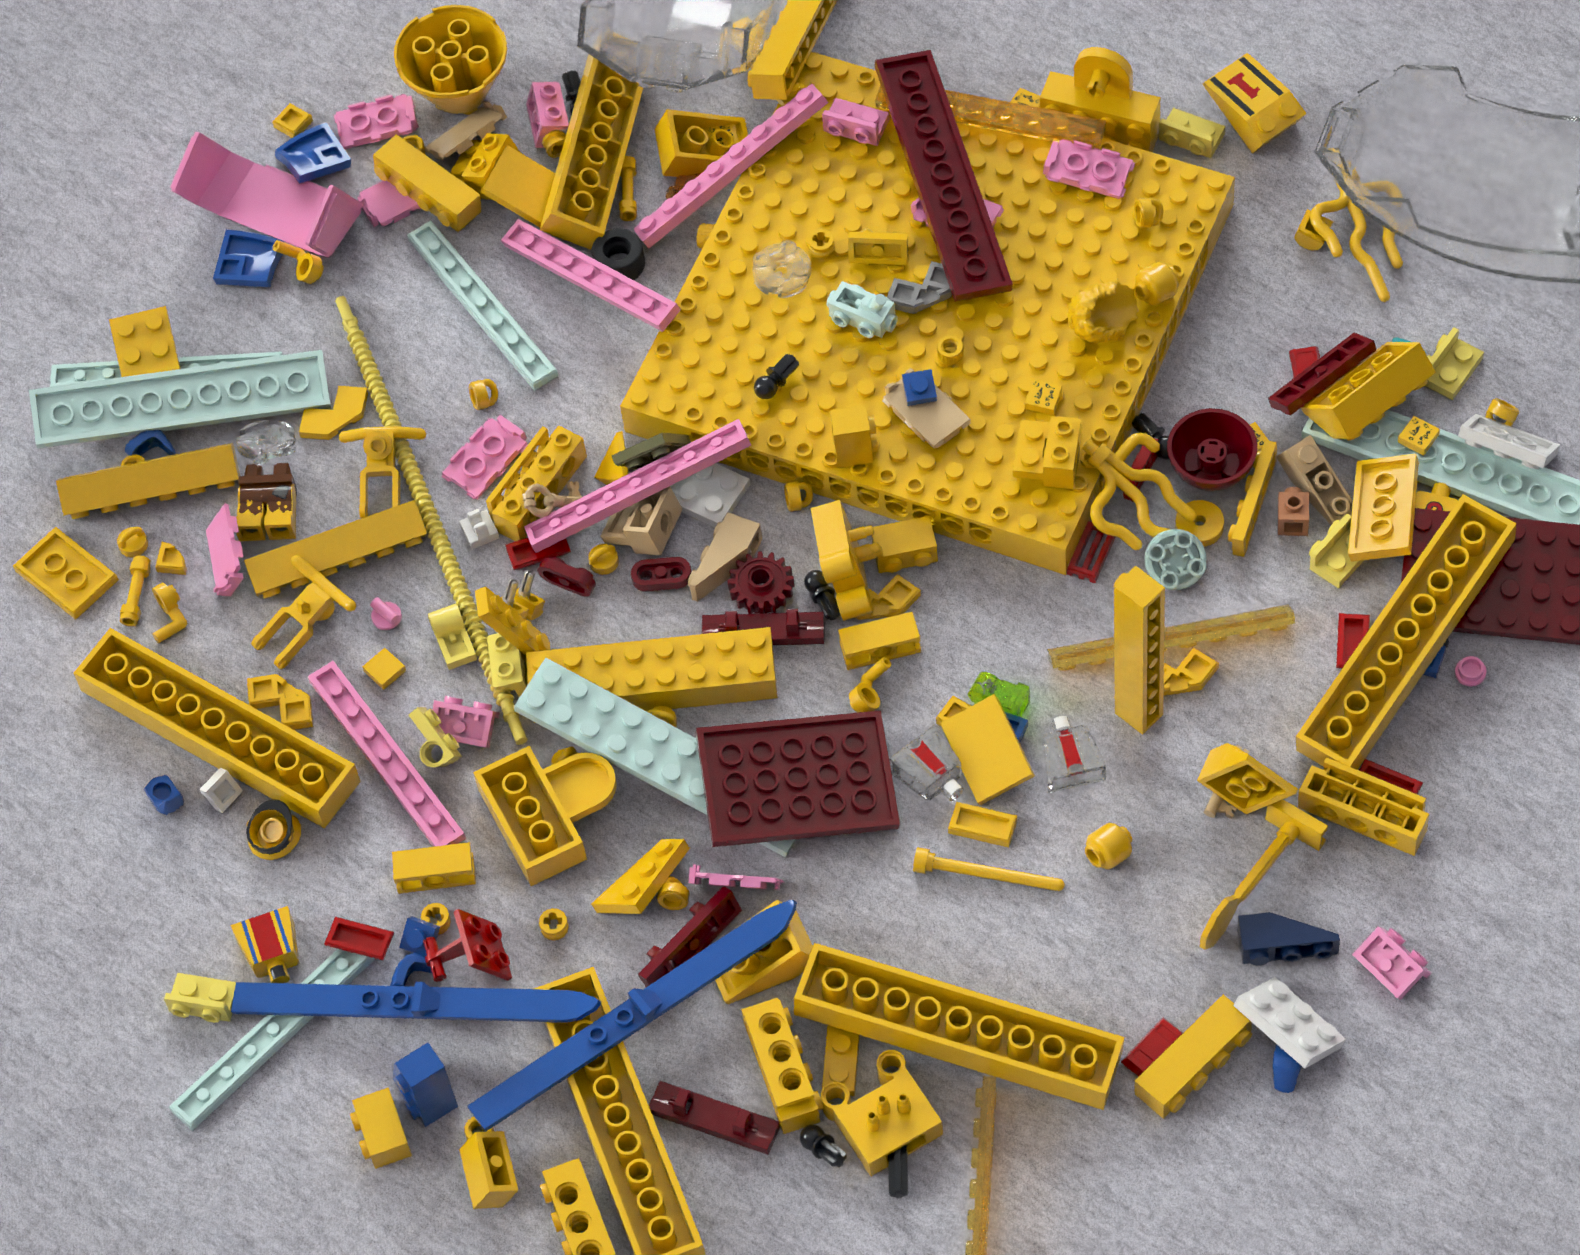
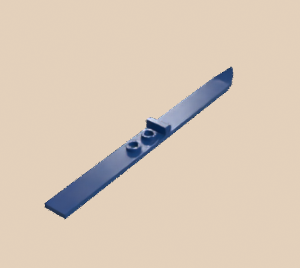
[467,900,797,1132]
[231,982,601,1023]

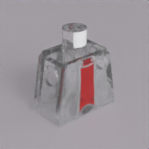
[1043,716,1106,793]
[889,724,964,801]

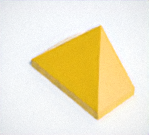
[594,431,629,485]

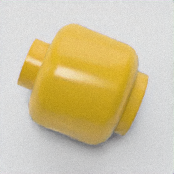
[1134,262,1180,306]
[1085,822,1133,870]

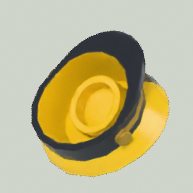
[246,799,301,860]

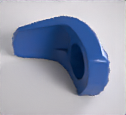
[125,430,177,456]
[144,775,184,815]
[390,953,432,986]
[1273,1044,1302,1093]

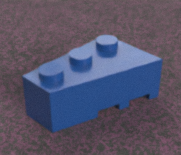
[393,1042,458,1127]

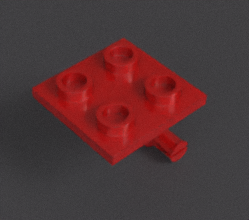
[423,909,512,982]

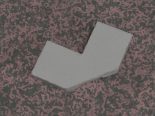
[887,261,952,314]

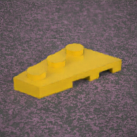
[591,839,690,914]

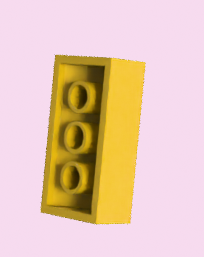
[1301,342,1436,441]

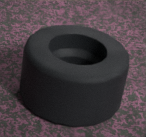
[591,228,645,280]

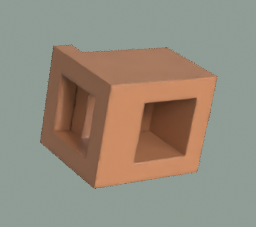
[1277,487,1309,536]

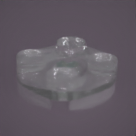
[752,240,812,298]
[236,420,296,465]

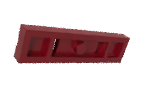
[1268,332,1377,416]
[702,609,824,645]
[638,886,742,988]
[649,1081,781,1155]

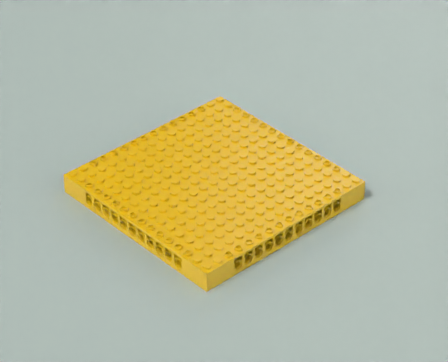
[620,51,1235,575]

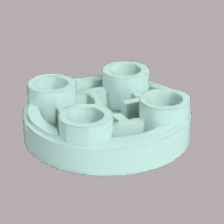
[1144,529,1206,590]

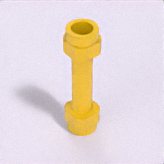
[619,156,637,221]
[120,555,151,626]

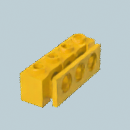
[486,425,587,541]
[1298,757,1429,856]
[741,997,823,1134]
[540,1158,616,1255]

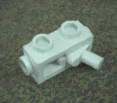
[826,281,898,338]

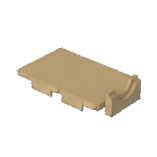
[424,100,507,160]
[882,368,971,449]

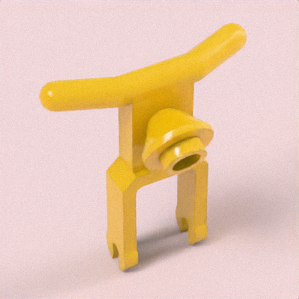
[339,426,426,518]
[251,555,356,670]

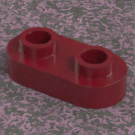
[537,557,596,597]
[631,557,691,592]

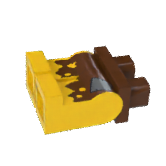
[236,463,297,541]

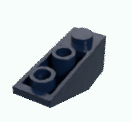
[1237,912,1340,966]

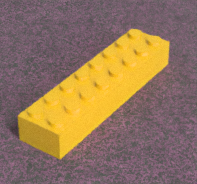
[540,31,653,250]
[526,627,778,723]

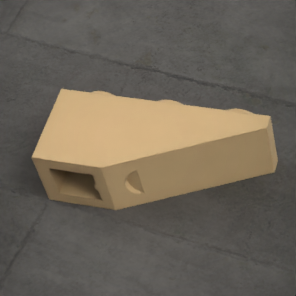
[1276,435,1353,525]
[688,512,762,602]

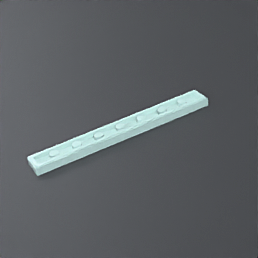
[407,220,558,391]
[50,352,283,387]
[169,949,375,1131]

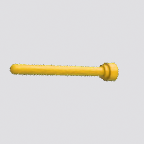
[913,847,1065,891]

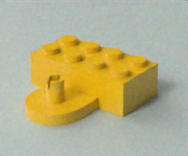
[1040,47,1161,152]
[473,746,617,886]

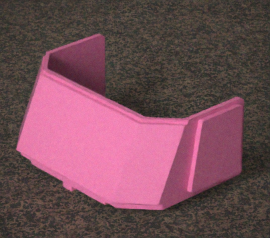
[171,132,363,258]

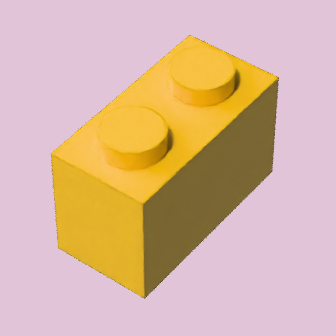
[830,405,878,468]
[871,516,938,573]
[350,1087,412,1169]
[459,1131,519,1209]

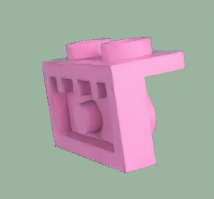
[526,82,569,148]
[822,98,890,146]
[432,696,500,748]
[1352,926,1431,1000]

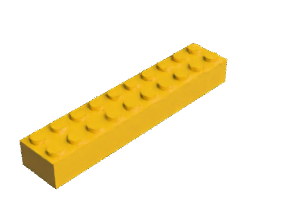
[1295,494,1516,770]
[74,628,361,829]
[794,942,1125,1110]
[534,966,706,1255]

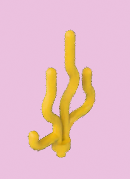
[1310,161,1403,302]
[1082,433,1207,563]

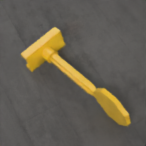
[1199,800,1328,950]

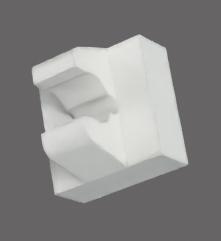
[459,509,499,550]
[199,768,243,813]

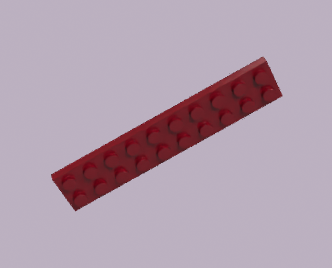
[874,50,1013,302]

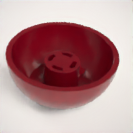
[1167,408,1258,491]

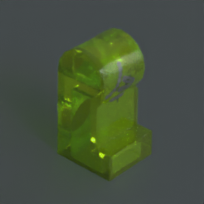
[968,672,1030,717]

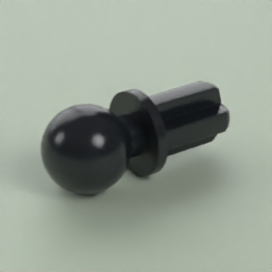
[562,70,581,115]
[754,354,799,399]
[1132,413,1169,459]
[804,570,841,621]
[800,1124,847,1167]

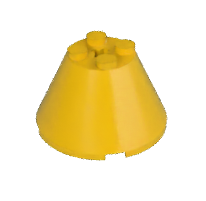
[394,5,507,115]

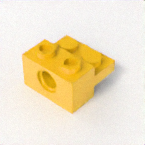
[450,133,521,200]
[1013,416,1081,489]

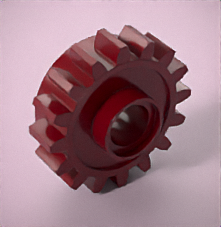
[727,551,795,614]

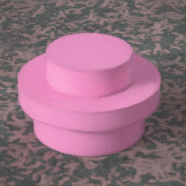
[1455,656,1487,687]

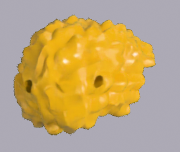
[1066,280,1138,344]

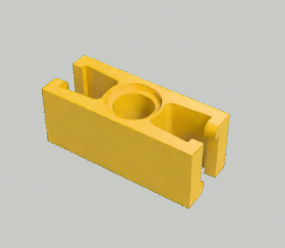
[838,612,921,670]
[392,842,476,894]

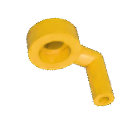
[273,240,323,284]
[152,582,187,644]
[849,657,891,713]

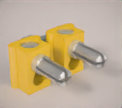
[501,570,545,621]

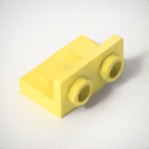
[1159,108,1225,158]
[1425,327,1484,400]
[1309,514,1364,589]
[487,633,528,698]
[164,973,236,1023]

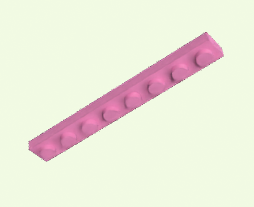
[634,83,828,249]
[501,219,681,332]
[524,419,751,553]
[307,661,466,847]

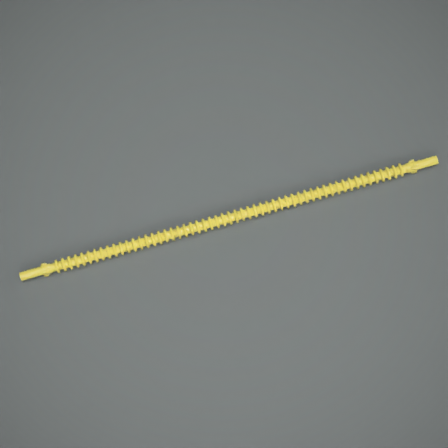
[335,296,528,745]

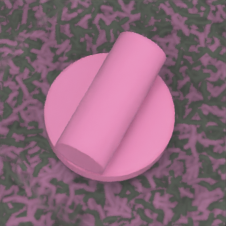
[370,597,402,630]

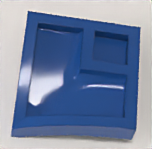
[275,122,351,184]
[213,230,285,287]

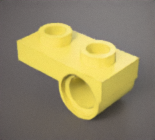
[428,603,477,670]
[408,707,462,767]

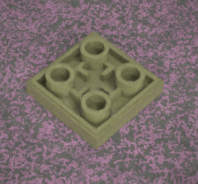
[612,433,691,470]

